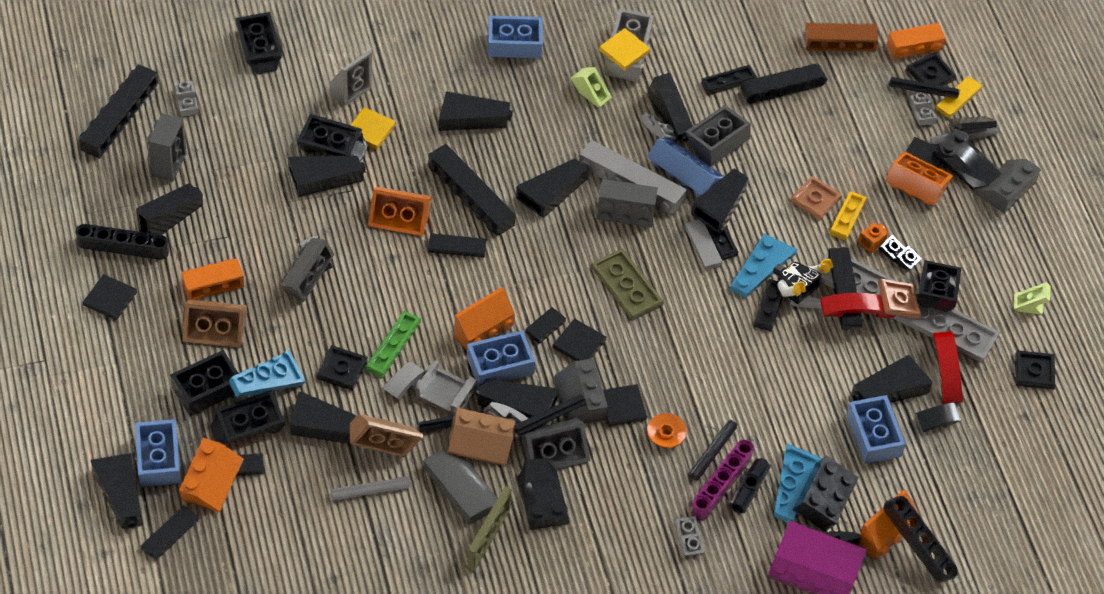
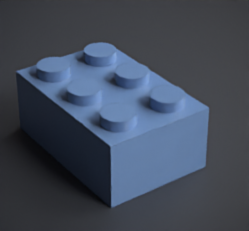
[488,16,543,58]
[467,330,535,386]
[846,395,906,464]
[135,419,181,487]

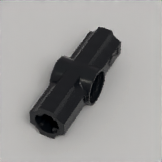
[729,458,771,514]

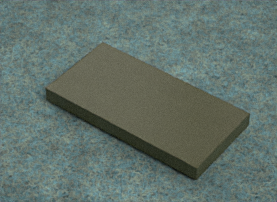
[590,248,664,321]
[467,486,512,572]

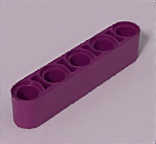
[691,440,754,521]

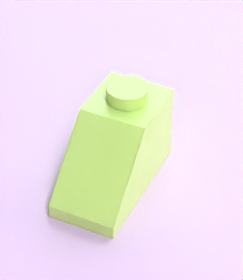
[571,67,612,107]

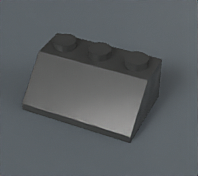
[686,105,751,166]
[975,159,1041,214]
[281,238,334,302]
[554,358,608,423]
[521,418,590,469]

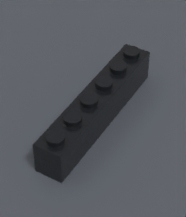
[79,64,159,159]
[428,144,516,237]

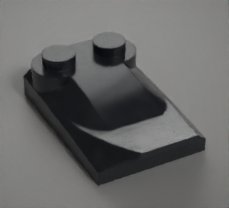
[235,12,282,75]
[297,113,368,161]
[932,129,1001,190]
[917,260,962,312]
[210,390,286,444]
[517,458,570,530]

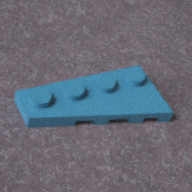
[730,234,798,298]
[229,350,306,397]
[774,444,822,523]

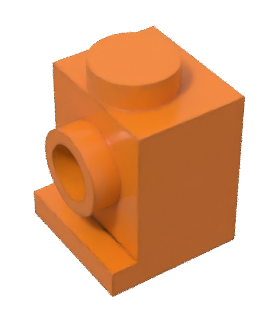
[857,222,888,254]

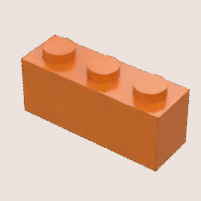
[886,23,946,59]
[181,258,244,300]

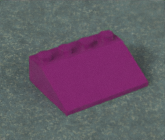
[768,521,867,594]

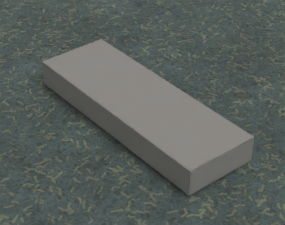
[684,220,723,270]

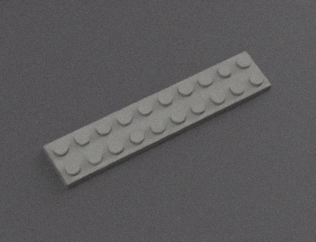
[820,252,1000,363]

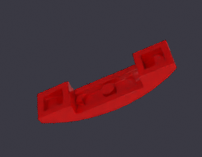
[820,293,895,318]
[933,331,963,404]

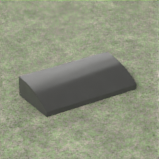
[423,449,498,526]

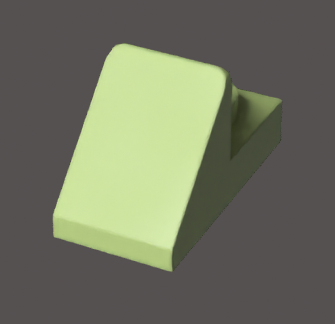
[1014,282,1051,314]

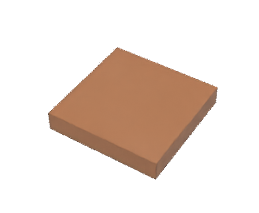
[790,176,842,220]
[878,279,921,319]

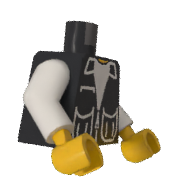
[773,259,833,304]

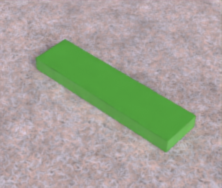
[366,311,421,378]

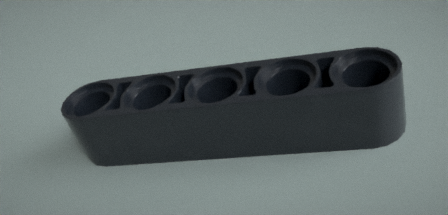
[740,63,828,104]
[75,224,169,260]
[828,247,862,330]
[884,496,958,582]

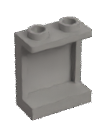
[415,360,477,416]

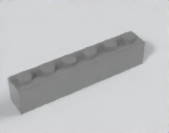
[579,140,687,215]

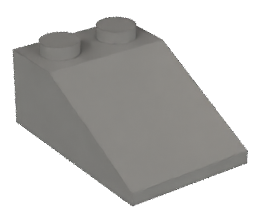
[330,50,372,106]

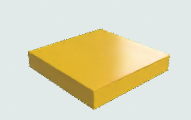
[599,28,650,71]
[351,107,396,150]

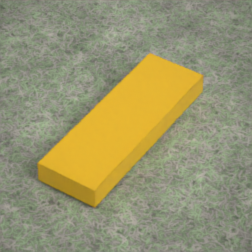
[935,76,982,119]
[829,191,867,241]

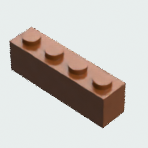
[804,23,878,52]

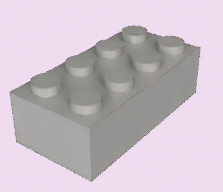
[604,8,654,82]

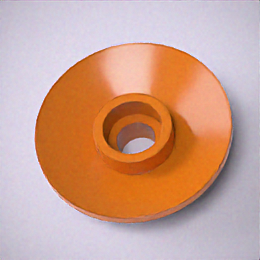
[647,413,687,448]

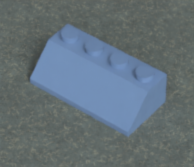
[647,138,724,197]

